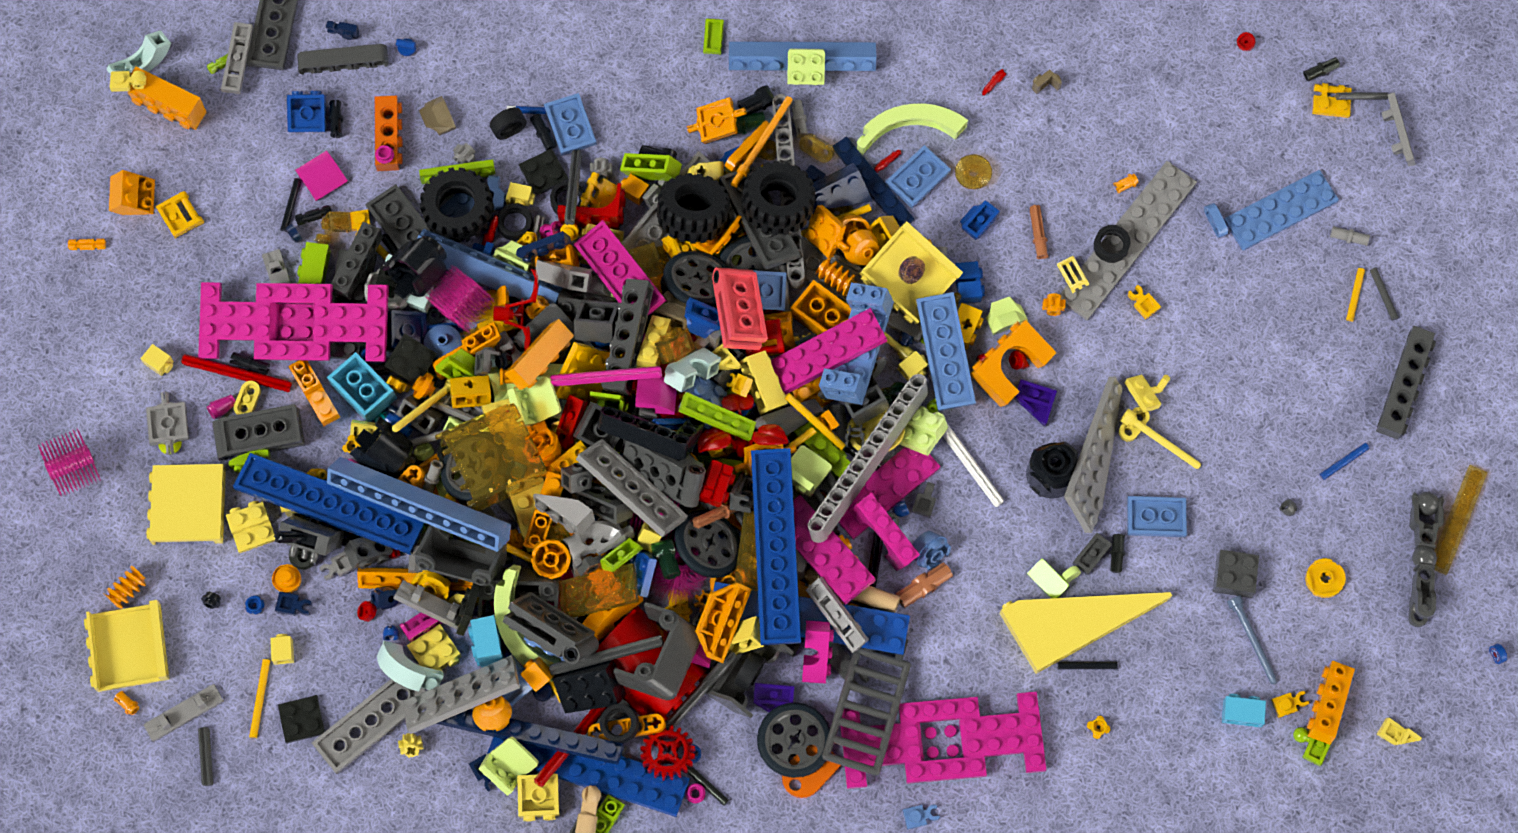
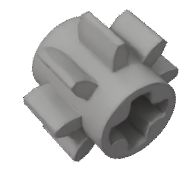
[453,143,476,164]
[590,158,612,180]

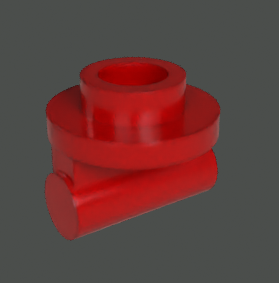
[1009,351,1029,370]

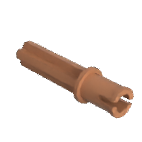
[1029,205,1049,259]
[692,502,739,529]

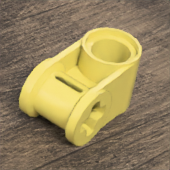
[688,161,725,182]

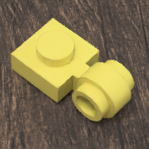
[110,71,146,92]

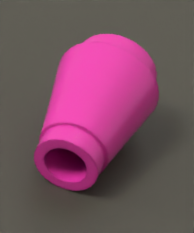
[206,394,236,420]

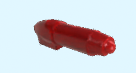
[982,69,1007,96]
[874,150,901,173]
[482,215,499,246]

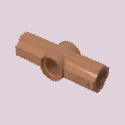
[895,562,953,609]

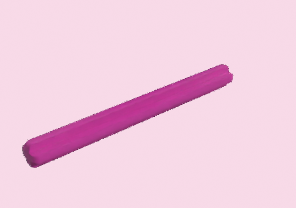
[550,366,662,386]

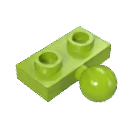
[1293,727,1331,766]

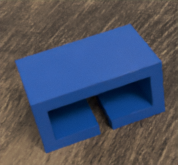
[955,261,985,304]

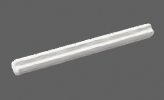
[933,411,1004,507]

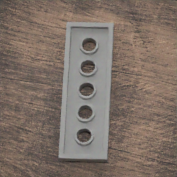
[576,439,688,537]
[403,655,520,734]
[311,679,426,774]

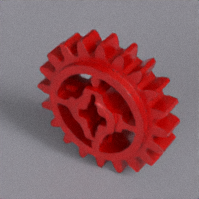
[640,725,695,781]

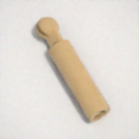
[805,568,901,613]
[575,785,601,833]

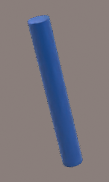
[1319,443,1370,480]

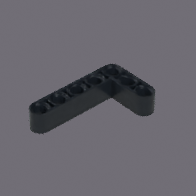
[598,406,705,460]

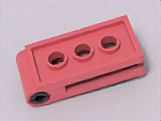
[712,267,768,350]

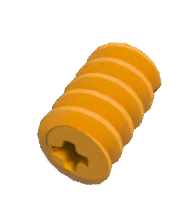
[815,257,857,297]
[103,565,146,609]

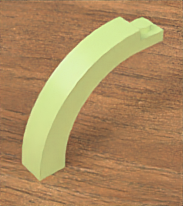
[857,104,968,155]
[494,564,561,682]

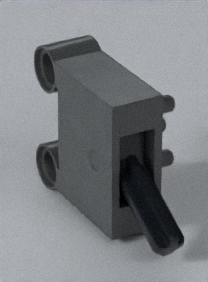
[274,513,346,564]

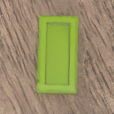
[703,18,724,55]

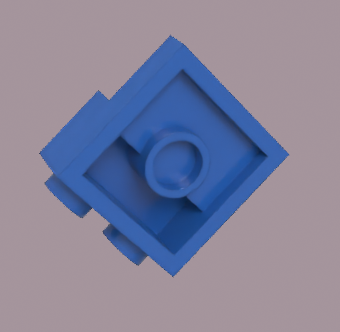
[287,91,327,132]
[622,550,657,598]

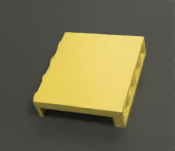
[859,222,963,324]
[147,464,226,545]
[84,600,169,692]

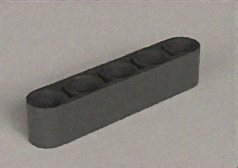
[297,44,389,75]

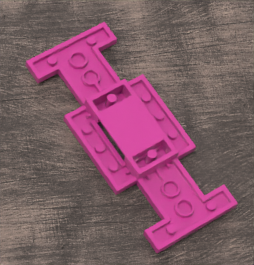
[198,282,389,362]
[840,692,1046,789]

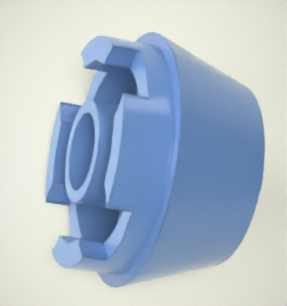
[912,531,951,570]

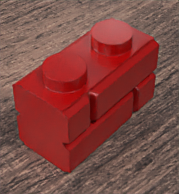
[699,460,736,507]

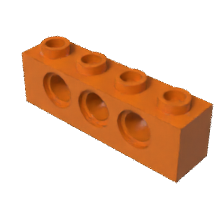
[375,95,403,171]

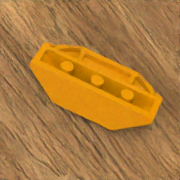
[695,582,752,663]

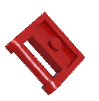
[745,319,786,356]

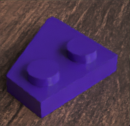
[1014,379,1057,426]
[753,683,794,722]

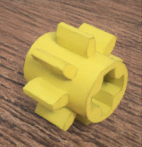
[398,733,424,758]

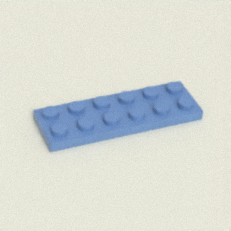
[1224,170,1339,251]
[916,292,976,411]

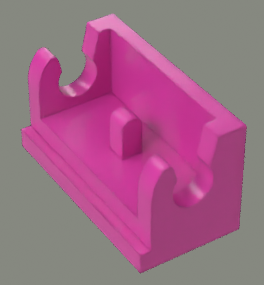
[399,612,442,643]

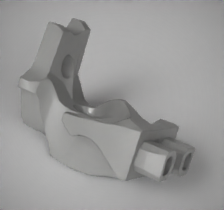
[561,518,635,581]

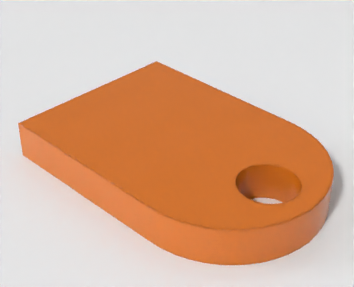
[782,735,842,798]

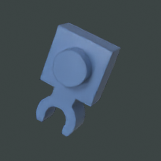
[903,805,940,830]

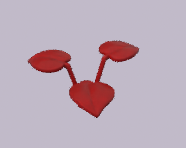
[493,269,539,350]
[698,393,788,458]

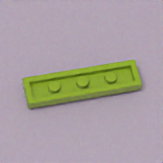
[419,159,496,184]
[678,392,756,441]

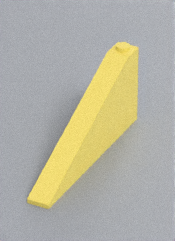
[1000,592,1172,674]

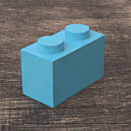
[1222,694,1266,728]

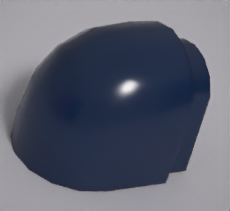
[371,586,399,610]

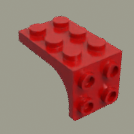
[557,183,626,230]

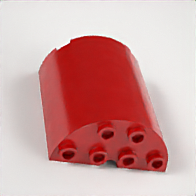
[596,606,708,727]

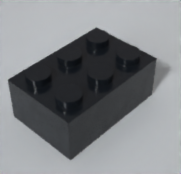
[552,660,626,714]

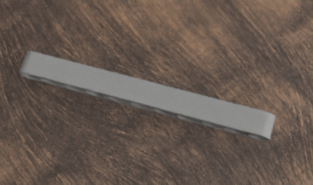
[772,94,805,289]
[808,374,928,543]

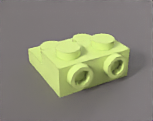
[899,406,948,456]

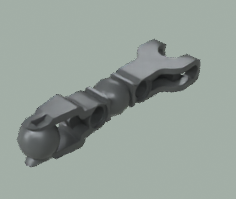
[1408,491,1444,627]

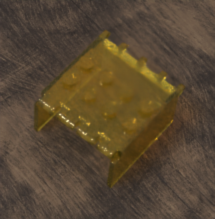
[435,403,547,511]

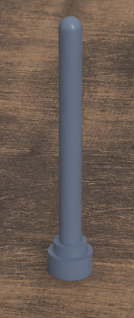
[1227,595,1278,685]

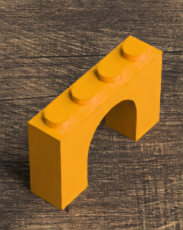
[970,320,1056,407]

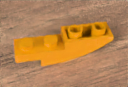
[432,321,501,380]
[288,361,340,427]
[523,470,563,549]
[582,589,644,641]

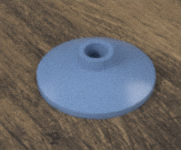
[424,325,462,360]

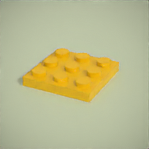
[554,342,610,405]

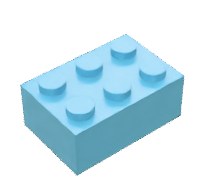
[327,352,397,422]
[468,615,505,667]

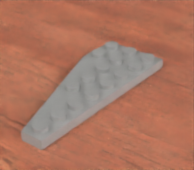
[1064,376,1122,533]

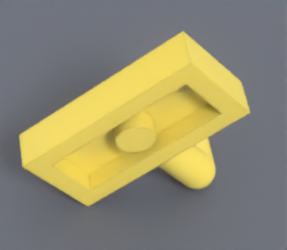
[1125,375,1170,413]

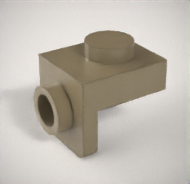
[1032,69,1062,94]

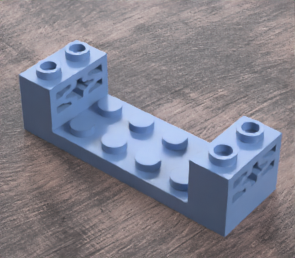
[819,282,894,405]

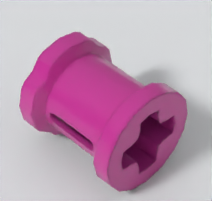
[540,221,563,239]

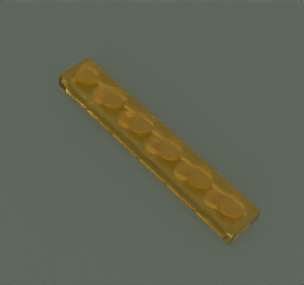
[1434,465,1488,575]

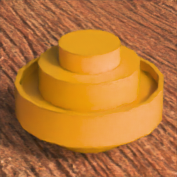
[412,373,436,400]
[272,564,302,593]

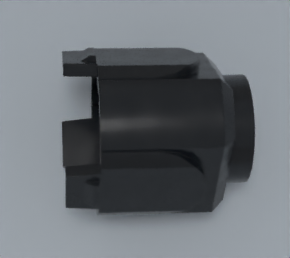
[382,236,447,300]
[350,416,417,479]
[1026,441,1078,498]

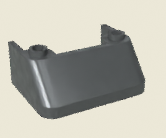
[477,568,562,619]
[613,602,700,700]
[706,644,794,718]

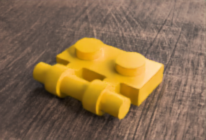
[1312,83,1352,118]
[580,172,617,208]

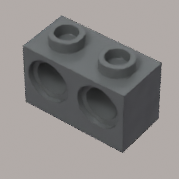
[344,537,393,569]

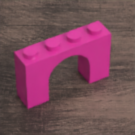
[848,493,920,571]

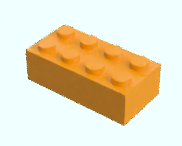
[127,66,206,130]
[790,280,851,335]

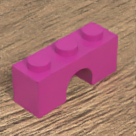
[802,621,834,684]

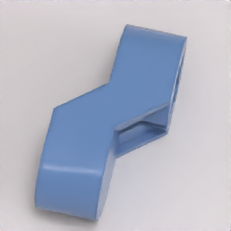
[487,175,506,210]

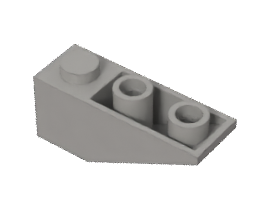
[536,259,593,292]
[533,493,595,536]

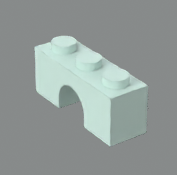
[664,347,721,393]

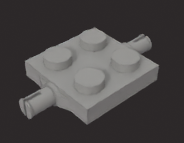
[146,392,189,455]

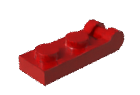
[555,394,588,451]

